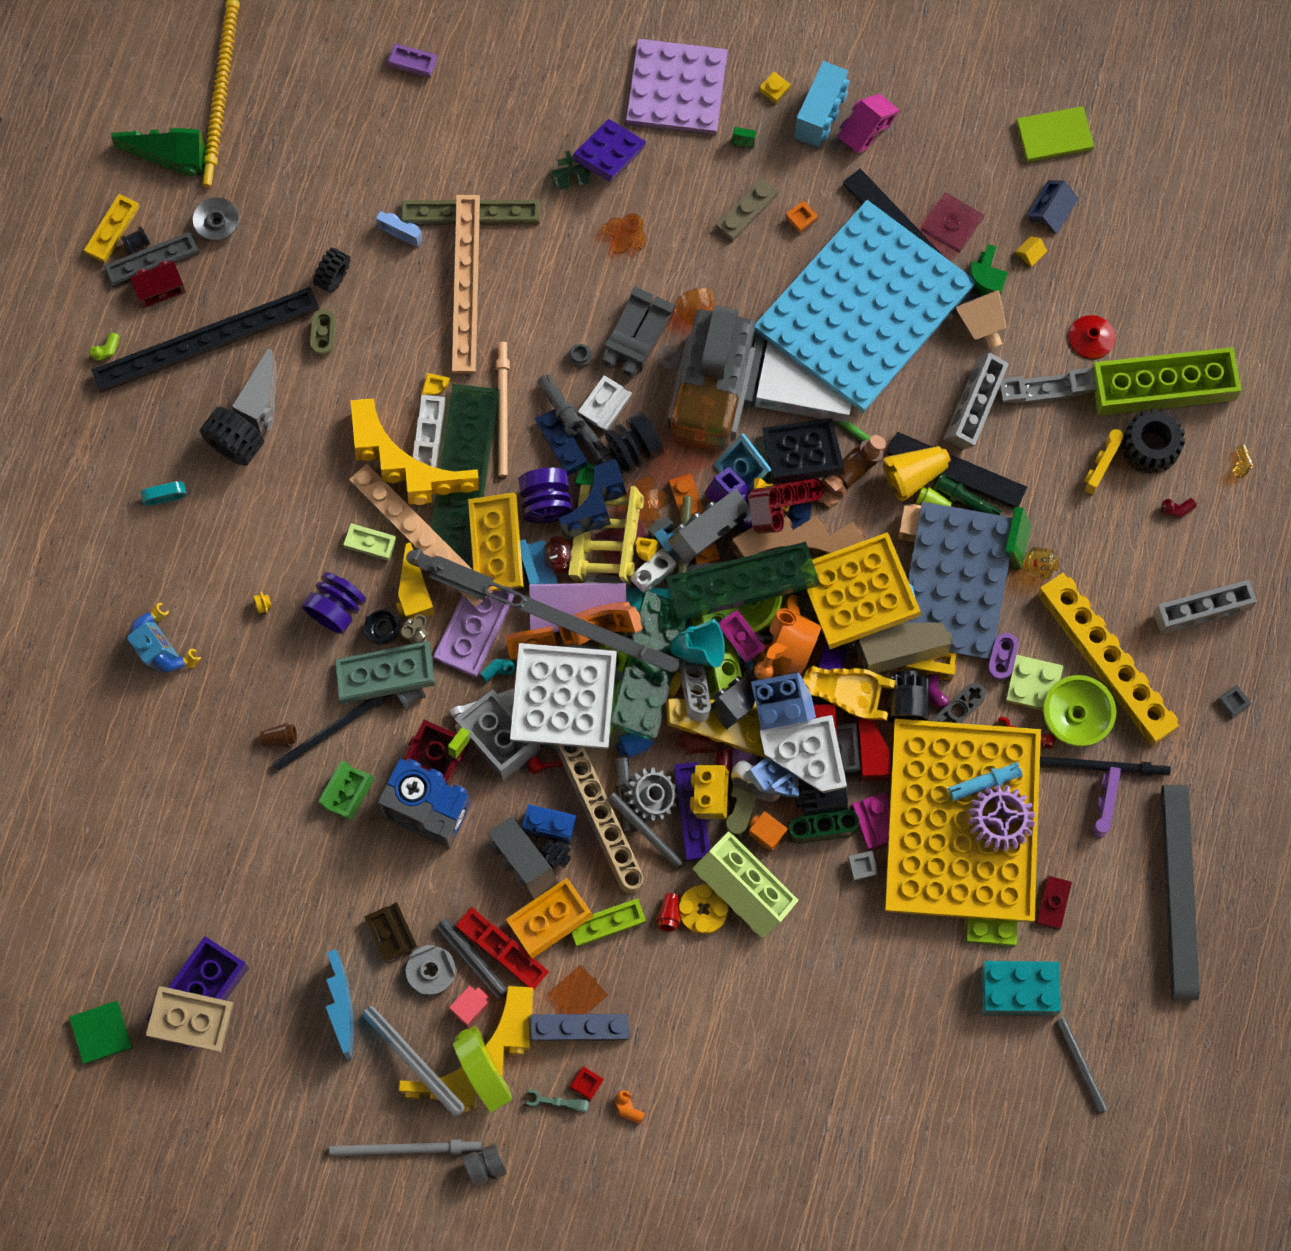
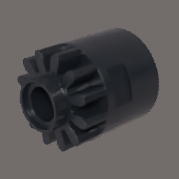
[887,670,929,724]
[795,778,848,816]

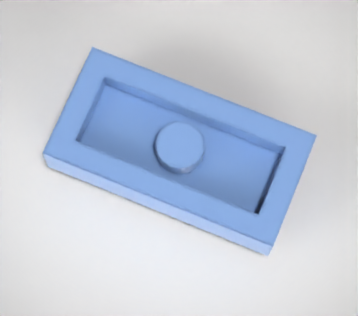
[376,211,422,247]

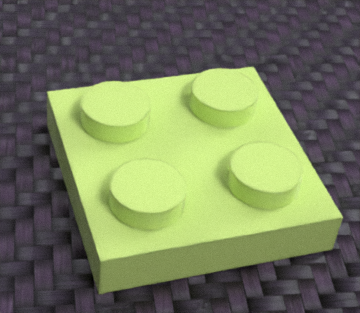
[1006,655,1063,711]

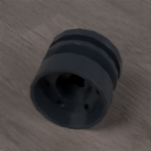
[604,411,664,473]

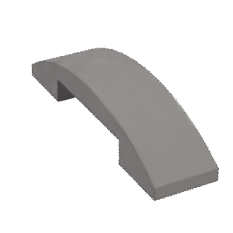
[1000,367,1096,403]

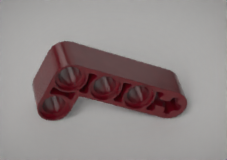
[749,478,823,534]

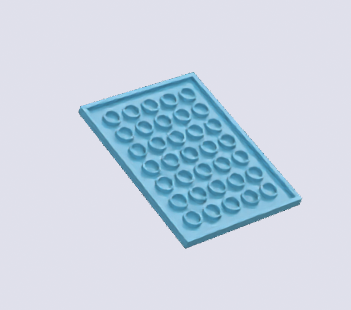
[755,200,976,413]

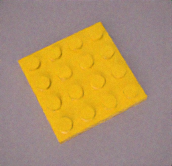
[797,532,922,649]

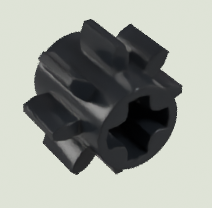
[541,839,571,870]

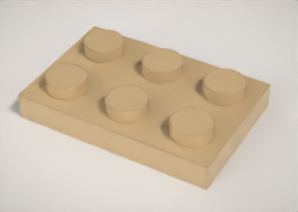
[146,986,234,1053]

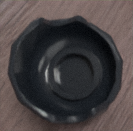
[362,609,400,645]

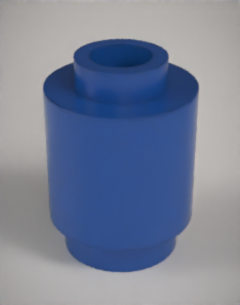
[616,727,654,758]

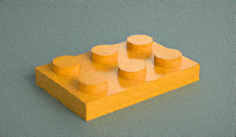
[506,878,594,959]

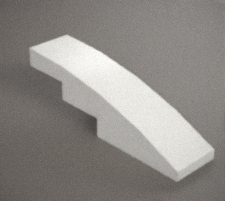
[413,395,446,468]

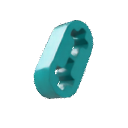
[140,481,187,506]

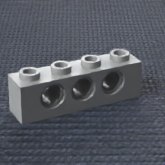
[943,352,1009,450]
[1153,580,1257,635]

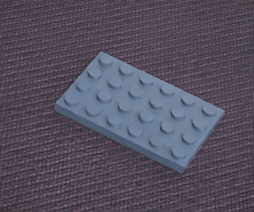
[904,502,1012,660]

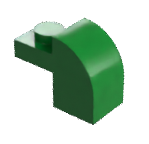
[969,244,1008,296]

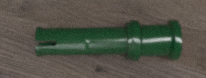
[933,472,1002,515]

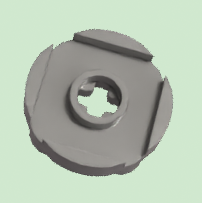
[406,945,456,996]

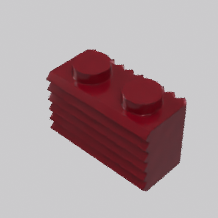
[130,261,186,308]

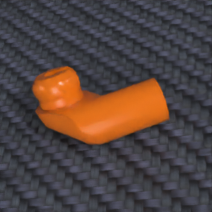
[615,1090,645,1125]

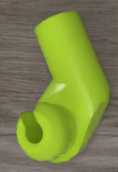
[89,332,120,361]

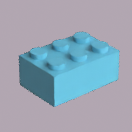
[794,61,850,148]

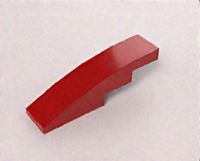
[454,907,549,991]

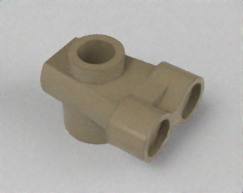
[401,615,429,644]

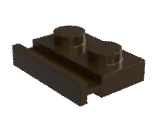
[364,902,418,963]

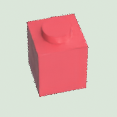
[449,986,489,1028]

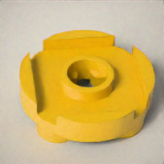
[679,884,728,934]

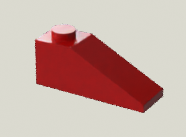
[856,716,892,781]

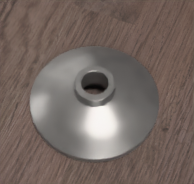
[193,197,239,241]

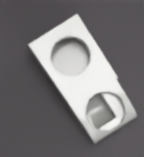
[631,549,677,594]

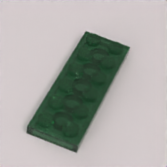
[666,542,819,622]
[610,591,690,741]

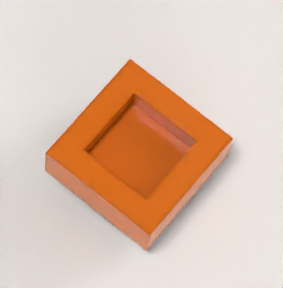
[785,200,818,233]

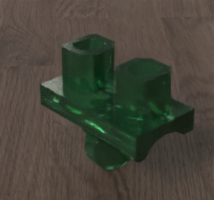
[550,150,591,191]

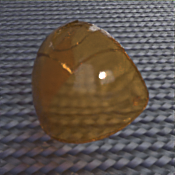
[675,288,716,325]

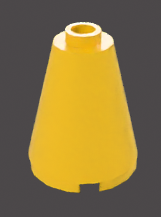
[882,446,951,502]

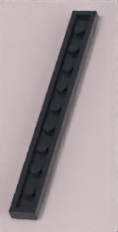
[91,287,319,393]

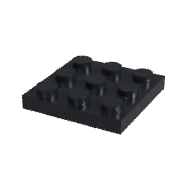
[762,418,845,484]

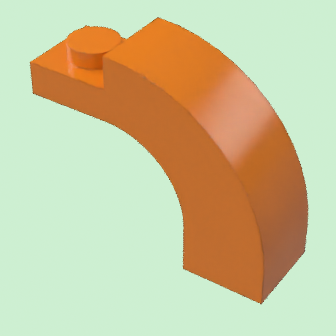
[558,602,643,645]

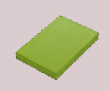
[1016,106,1094,162]

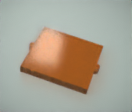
[548,965,608,1014]

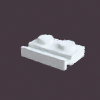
[578,375,632,431]

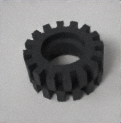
[313,247,351,293]

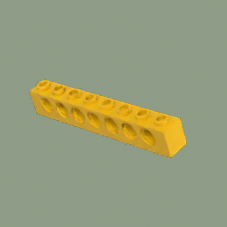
[1037,572,1179,747]

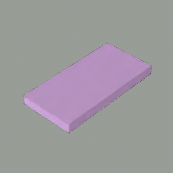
[529,583,626,632]
[433,590,516,679]

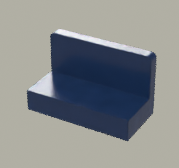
[1027,180,1078,233]

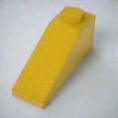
[396,543,434,621]

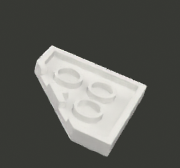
[760,715,847,793]

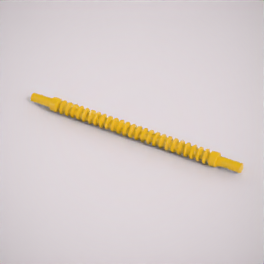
[202,0,240,188]

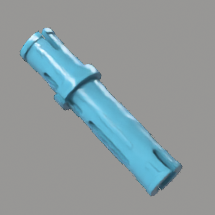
[948,762,1023,802]

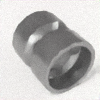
[462,1144,507,1188]

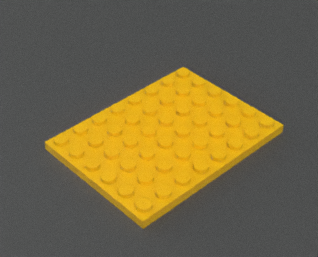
[885,719,1041,923]

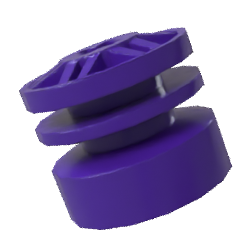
[518,468,572,523]
[301,572,366,634]

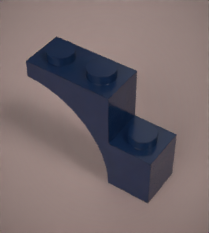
[559,459,627,538]

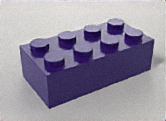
[146,936,249,1051]

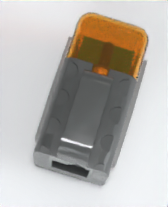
[668,305,756,453]

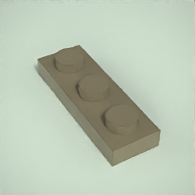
[716,177,779,242]

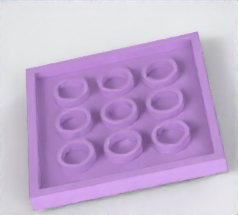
[626,39,728,135]

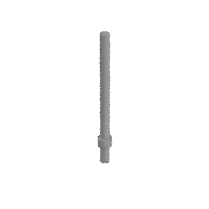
[329,1139,482,1156]

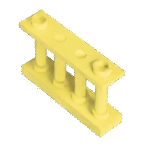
[568,485,644,584]

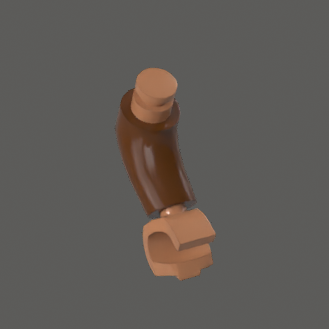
[818,435,886,508]

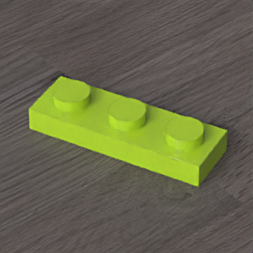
[571,898,646,947]

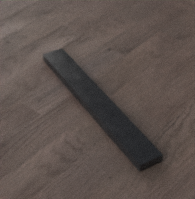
[843,168,982,306]

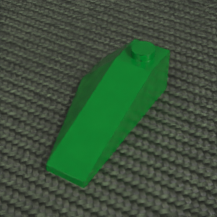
[111,128,206,176]

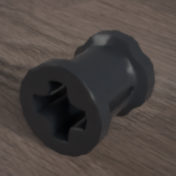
[120,226,150,255]

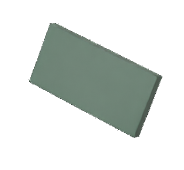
[335,641,435,704]

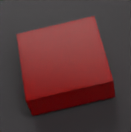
[570,1066,604,1101]

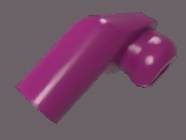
[927,674,949,709]

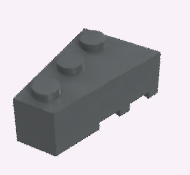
[668,489,751,564]
[488,816,558,900]

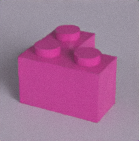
[837,94,900,153]

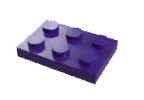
[572,119,646,183]

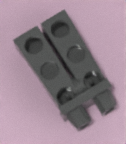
[603,286,675,378]

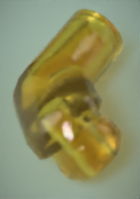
[1232,444,1254,478]

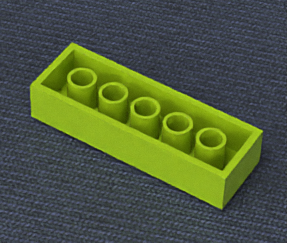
[1093,347,1242,416]

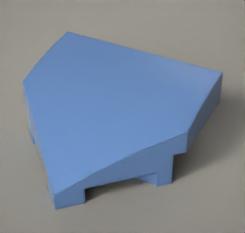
[745,757,799,797]

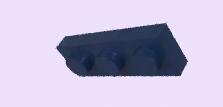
[535,409,588,476]

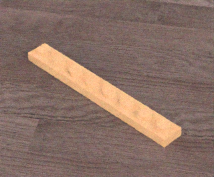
[452,195,480,374]
[349,463,493,608]

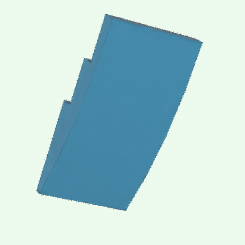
[326,949,354,1061]

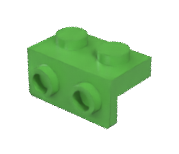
[319,761,375,821]

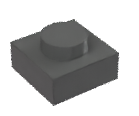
[648,516,674,540]

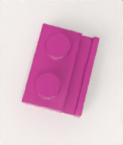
[851,793,890,851]

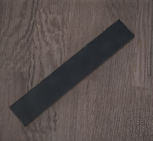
[887,432,1027,508]

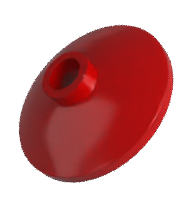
[1069,315,1115,359]

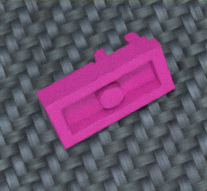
[718,609,765,662]

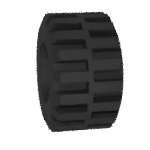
[199,407,265,466]
[1122,409,1186,474]

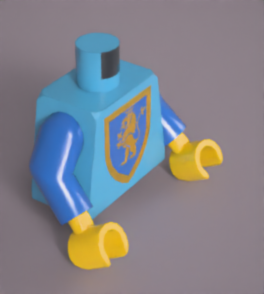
[127,603,201,673]

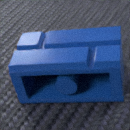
[522,804,576,844]

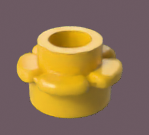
[253,592,272,615]

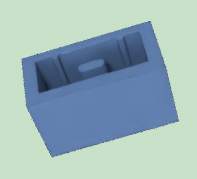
[751,672,816,730]

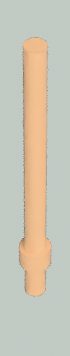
[496,342,510,478]

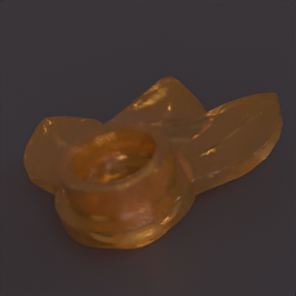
[601,213,646,253]
[623,477,670,522]

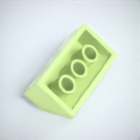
[692,831,799,938]

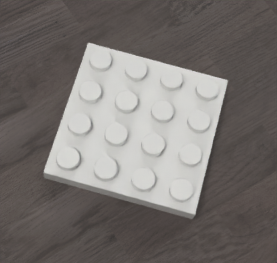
[510,643,617,749]

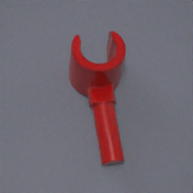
[527,757,563,774]

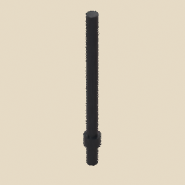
[273,694,393,771]
[1040,756,1171,777]

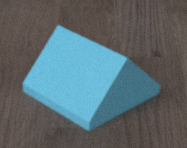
[713,434,772,492]

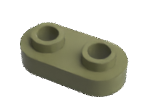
[310,309,336,356]

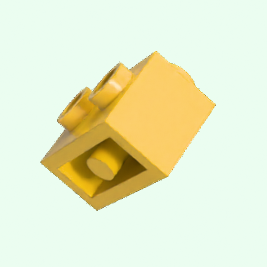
[690,765,729,819]

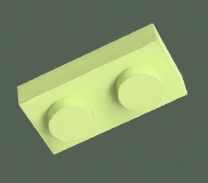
[344,523,397,561]

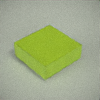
[448,727,470,759]

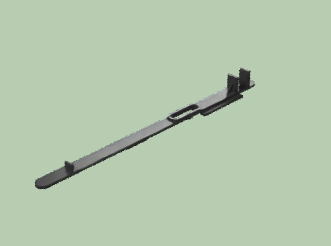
[406,548,679,672]

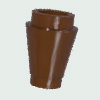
[260,723,297,747]

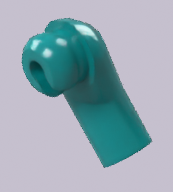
[479,659,516,682]

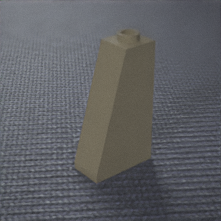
[853,623,953,673]

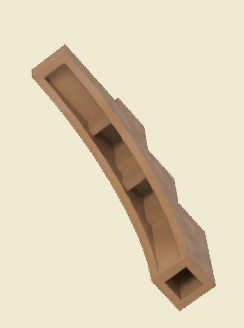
[729,515,865,564]

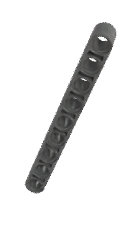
[1161,785,1200,1000]

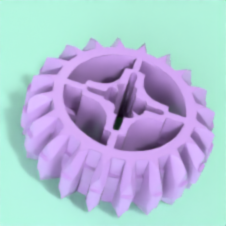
[968,785,1035,852]

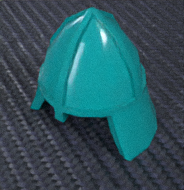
[669,619,725,668]

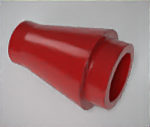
[656,893,680,932]

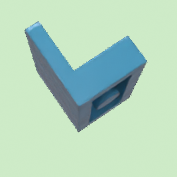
[520,539,558,585]

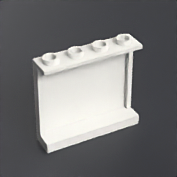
[755,342,851,423]

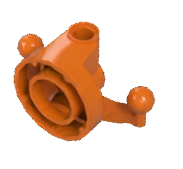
[754,595,821,680]

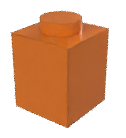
[748,811,788,853]

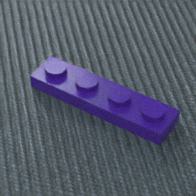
[674,762,710,862]

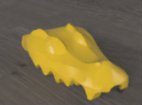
[803,666,896,721]

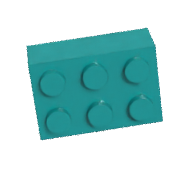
[981,961,1061,1016]

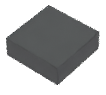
[1217,685,1252,719]

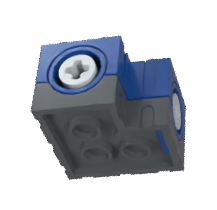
[378,758,471,849]

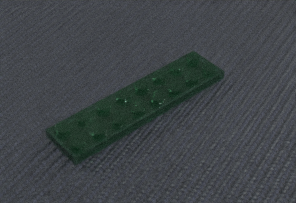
[431,384,499,569]

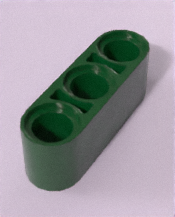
[788,810,859,844]

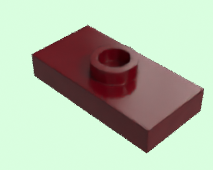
[1036,875,1072,930]

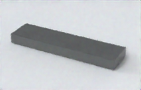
[103,232,199,288]

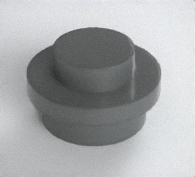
[569,344,592,367]

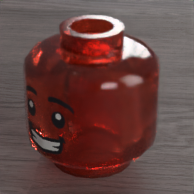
[543,536,573,573]

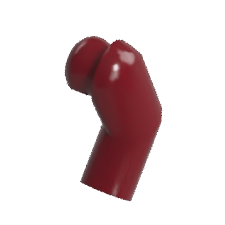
[1161,498,1197,518]

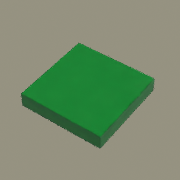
[1005,507,1031,569]
[69,1000,133,1065]

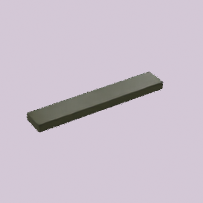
[401,200,540,225]

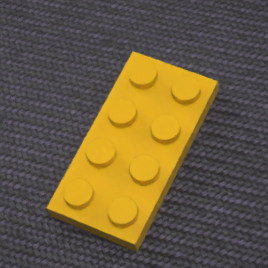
[468,492,524,592]

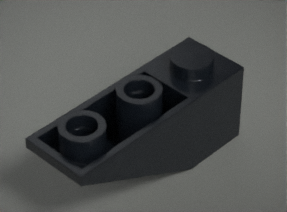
[710,665,759,729]

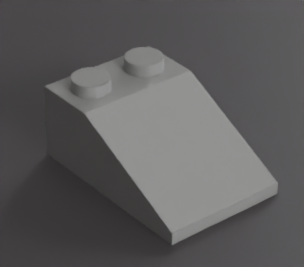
[232,348,277,435]
[455,689,541,781]

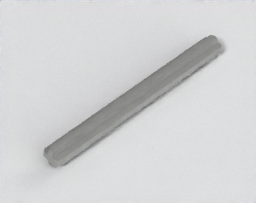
[363,1006,465,1116]

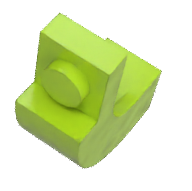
[453,1025,512,1112]

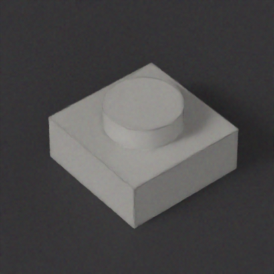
[848,851,878,881]

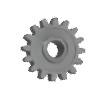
[624,768,678,822]

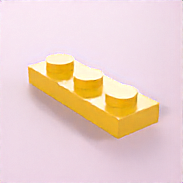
[84,194,140,263]

